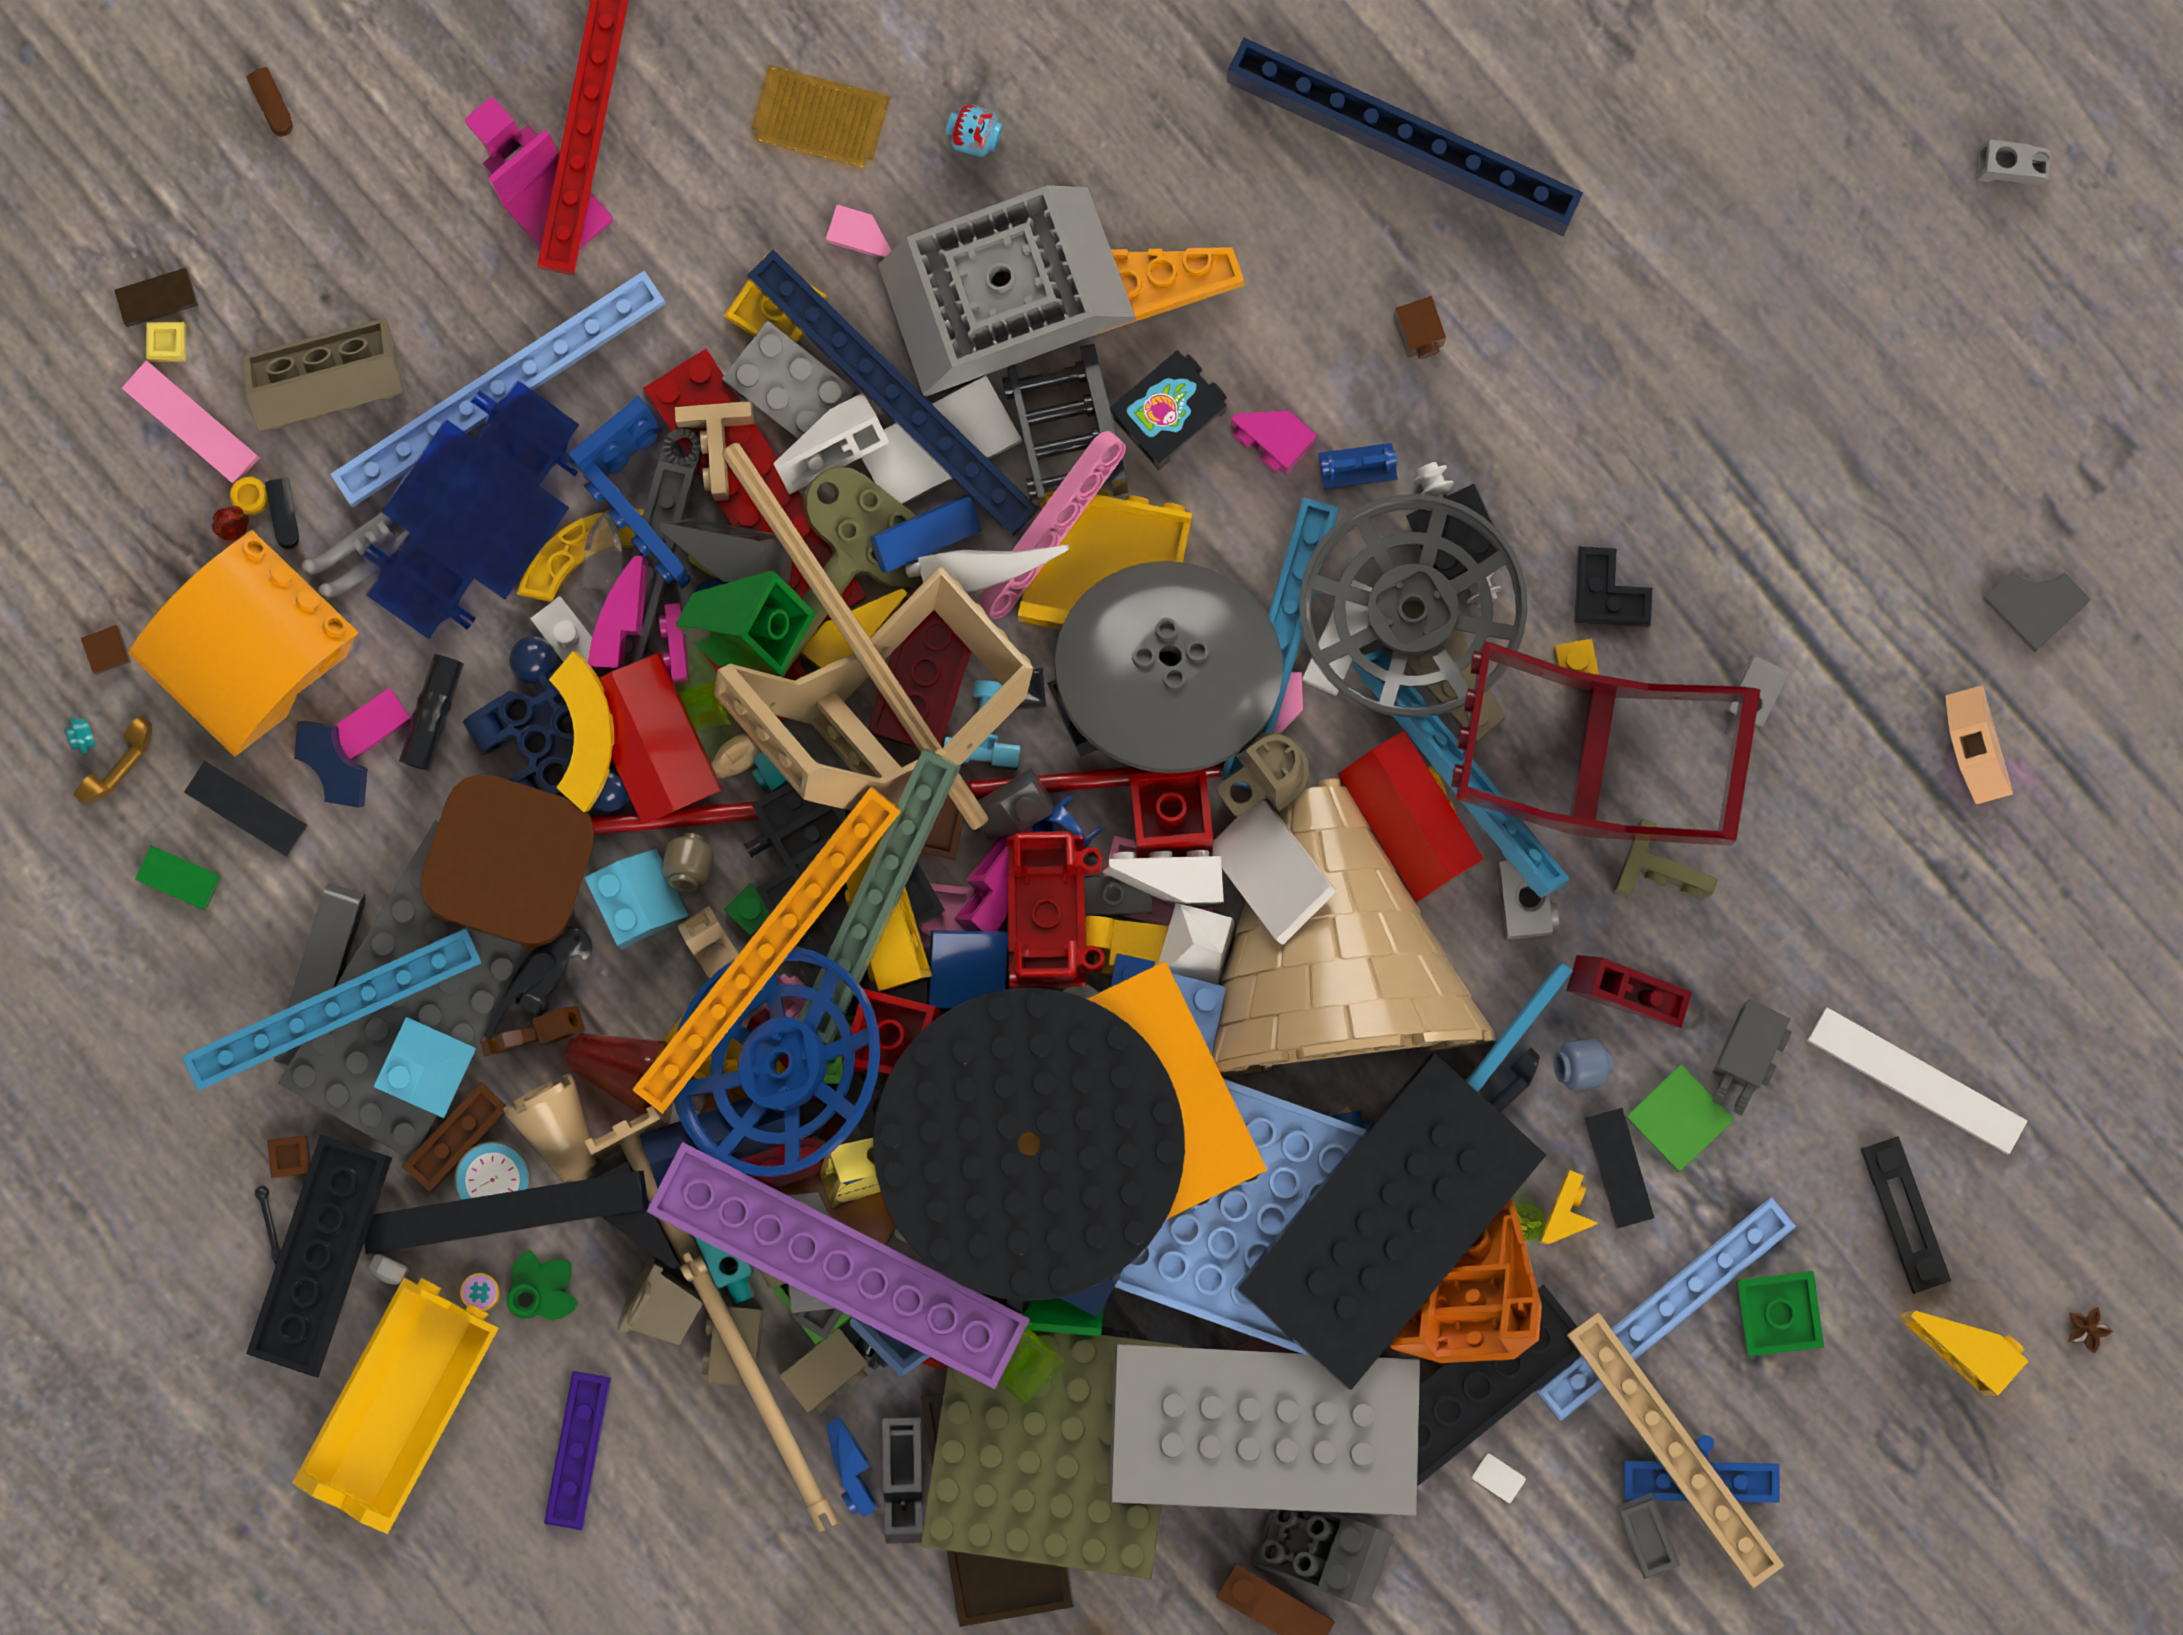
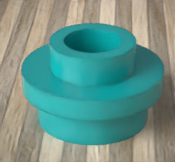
[64,717,95,755]

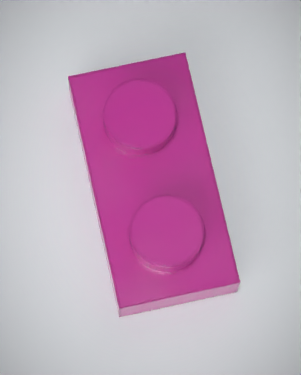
[659,603,690,685]

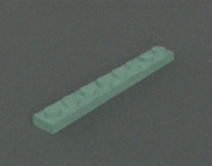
[798,749,961,1044]

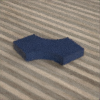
[294,721,368,808]

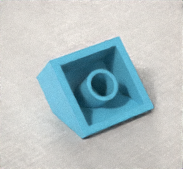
[584,849,690,950]

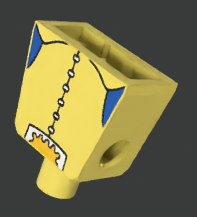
[820,1138,880,1208]

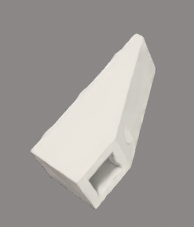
[1101,850,1224,907]

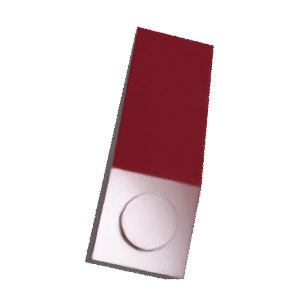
[1566,955,1692,1028]

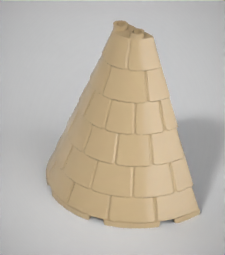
[1212,778,1496,1077]

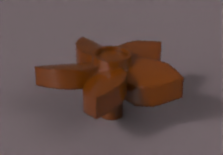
[2068,1307,2113,1353]

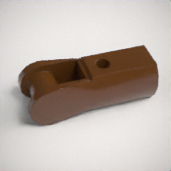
[246,67,293,137]

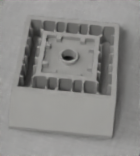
[878,185,1136,397]

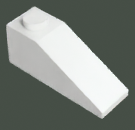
[773,393,889,495]

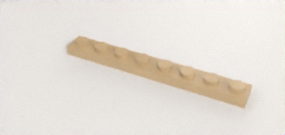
[1567,1312,1785,1589]

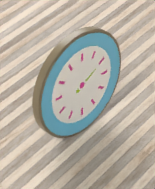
[454,1142,531,1200]

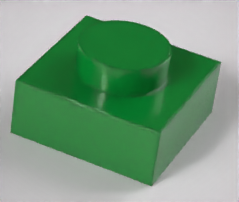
[724,883,770,937]

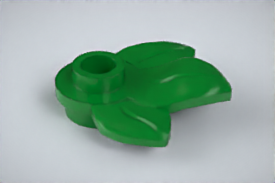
[506,1250,578,1321]

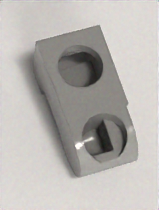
[1976,139,2052,185]

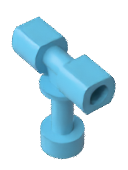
[944,680,1020,770]

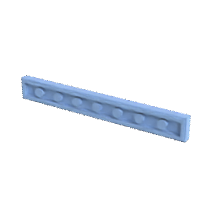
[1535,1197,1796,1421]

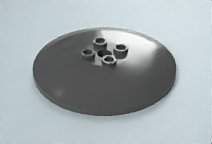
[1055,561,1283,773]

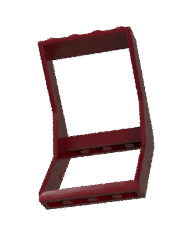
[1451,641,1761,846]

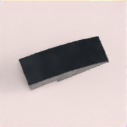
[184,760,308,857]
[882,1417,924,1544]

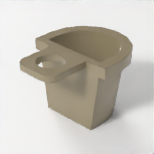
[1217,733,1309,816]
[618,1256,703,1345]

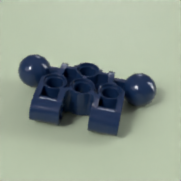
[463,636,629,812]

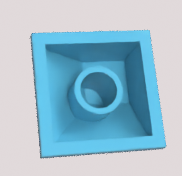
[374,1017,476,1118]

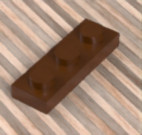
[402,1082,507,1193]

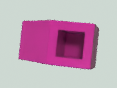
[1230,411,1317,475]

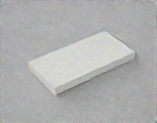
[861,375,1022,505]
[1211,799,1337,945]

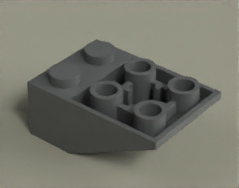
[1251,1510,1394,1608]

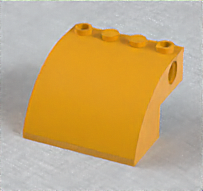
[128,530,359,757]

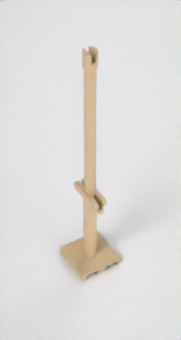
[584,1106,840,1533]

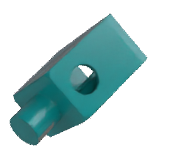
[695,1237,755,1304]

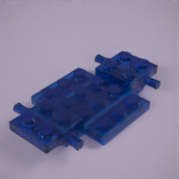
[362,380,579,639]

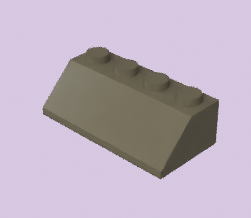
[242,318,404,431]

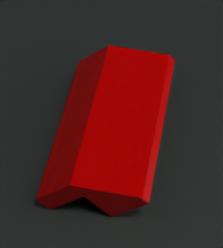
[599,652,722,826]
[1337,730,1484,903]

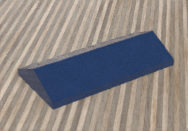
[639,1097,801,1188]

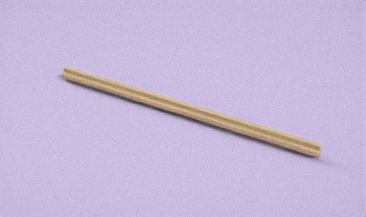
[722,443,989,830]

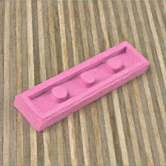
[122,360,260,484]

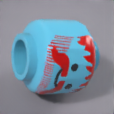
[946,104,1003,158]

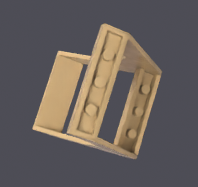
[714,567,1034,811]

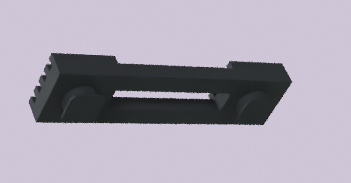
[1861,1136,1951,1294]

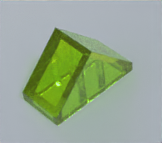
[679,680,731,731]
[999,1329,1065,1405]

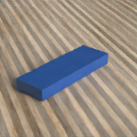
[869,495,981,573]

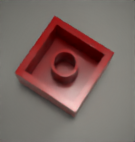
[1130,768,1213,858]
[842,989,944,1079]

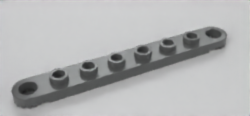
[598,428,702,678]

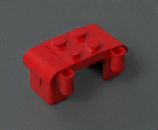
[1007,831,1105,989]

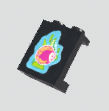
[1110,350,1227,471]

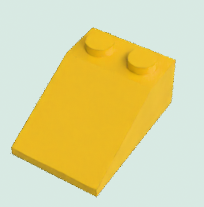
[1898,1310,2029,1396]

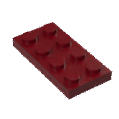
[868,589,972,749]

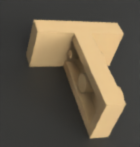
[675,401,754,501]
[677,906,761,991]

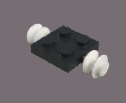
[1406,462,1502,607]

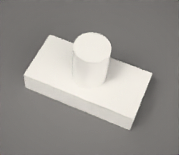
[530,596,592,662]

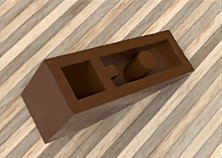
[1216,1563,1335,1635]

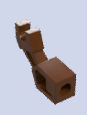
[480,1006,586,1056]

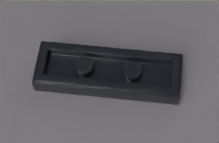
[1584,1108,1655,1229]

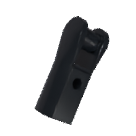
[265,478,300,549]

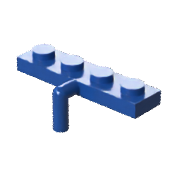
[1623,1435,1780,1503]

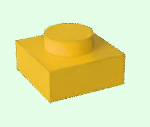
[1554,638,1599,675]

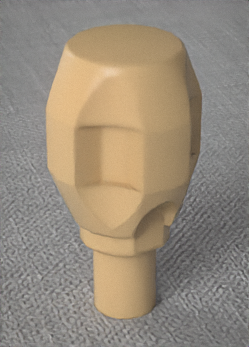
[711,733,762,779]

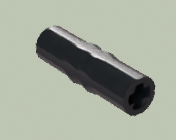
[399,654,464,771]

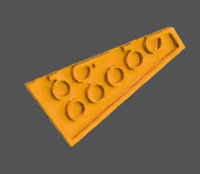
[1003,247,1245,337]

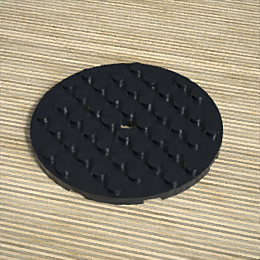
[873,988,1185,1301]

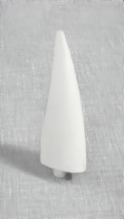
[905,544,1069,593]

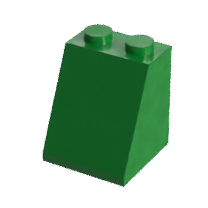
[675,571,816,677]

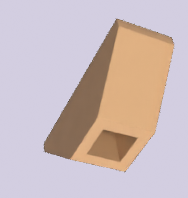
[1945,685,2013,805]

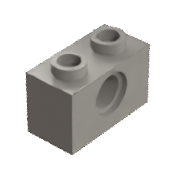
[1497,860,1559,940]

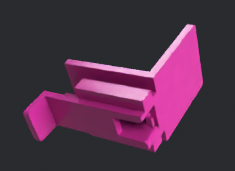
[465,97,613,249]

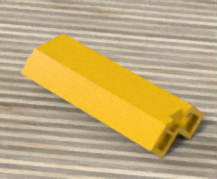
[292,1277,499,1534]

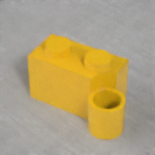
[1085,915,1169,976]

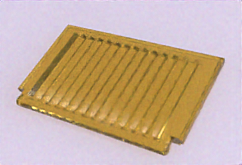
[751,65,890,168]

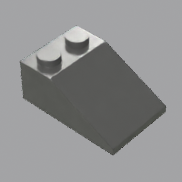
[660,518,792,583]

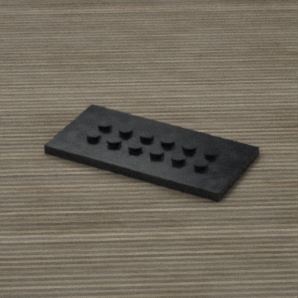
[1234,1053,1547,1390]

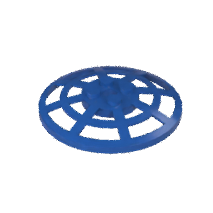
[674,946,880,1177]

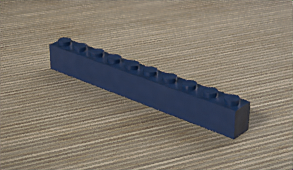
[1227,37,1583,237]

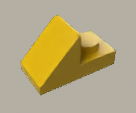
[1538,1170,1598,1245]

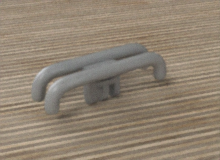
[301,480,445,599]

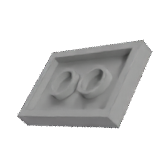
[721,320,856,440]

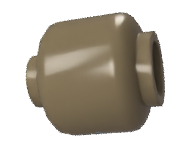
[662,833,715,892]

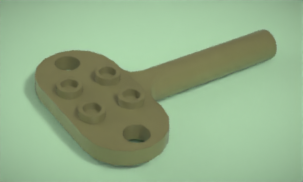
[782,467,937,678]

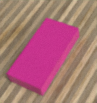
[334,688,411,761]

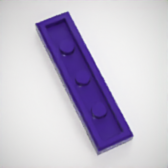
[544,1371,612,1530]

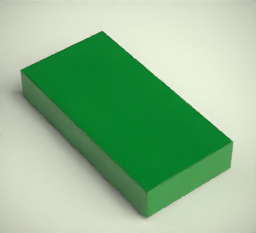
[135,845,222,911]

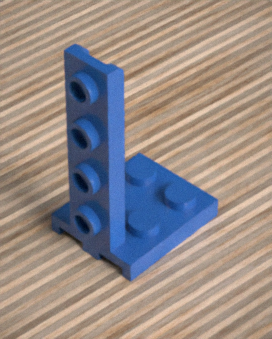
[568,396,690,589]

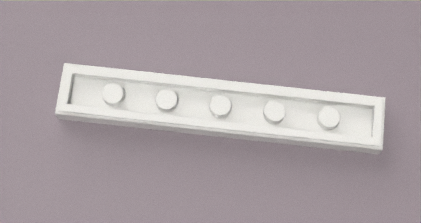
[1807,1007,2028,1155]

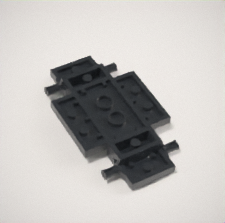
[744,783,946,1016]

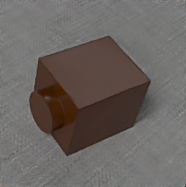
[1393,296,1446,359]

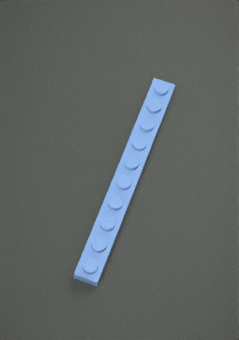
[330,270,666,508]

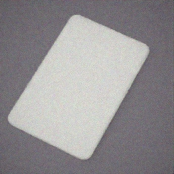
[1472,1453,1526,1503]

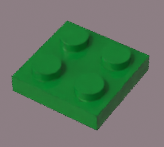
[1735,1271,1824,1357]

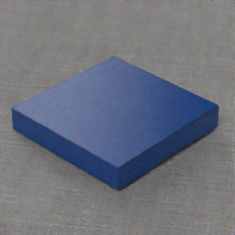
[926,930,1008,1008]

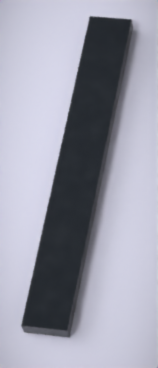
[364,1171,648,1254]

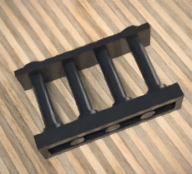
[1002,344,1129,512]

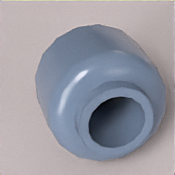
[1554,1038,1614,1090]

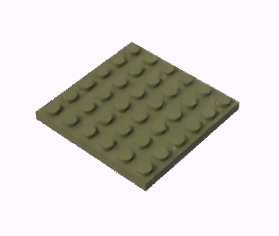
[921,1330,1184,1580]

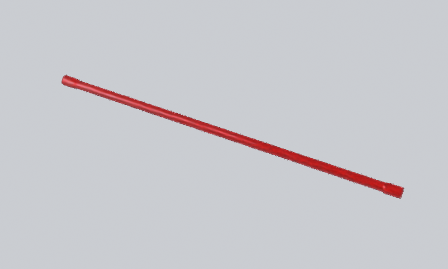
[590,760,1226,835]

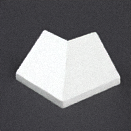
[1158,903,1236,985]

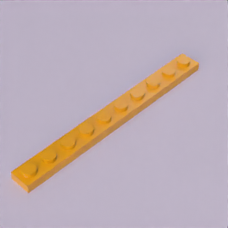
[632,787,902,1114]

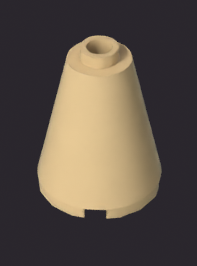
[504,1073,597,1182]

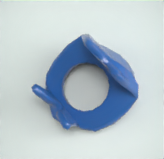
[1032,795,1102,849]

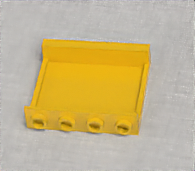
[1018,489,1192,630]

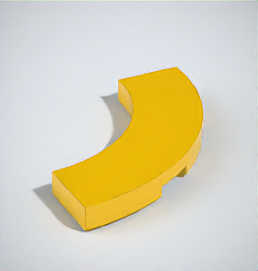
[516,509,644,603]
[549,651,614,812]

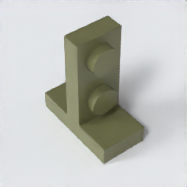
[1613,819,1718,900]

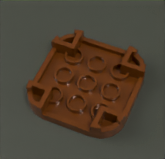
[420,774,594,949]

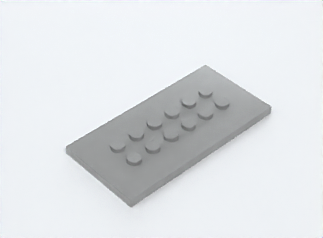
[1109,1344,1420,1516]

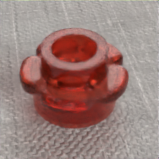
[212,505,249,541]

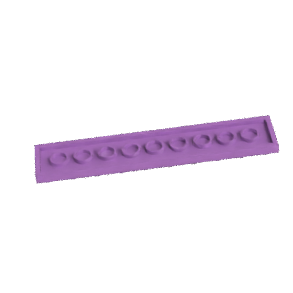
[646,1142,1030,1389]

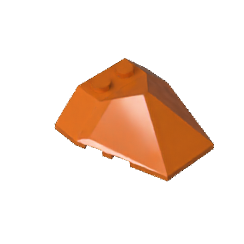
[1389,1200,1542,1363]

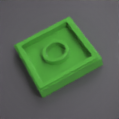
[1626,1064,1734,1172]

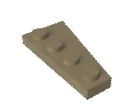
[1402,600,1505,743]

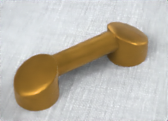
[73,715,153,804]

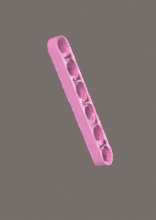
[978,431,1126,619]

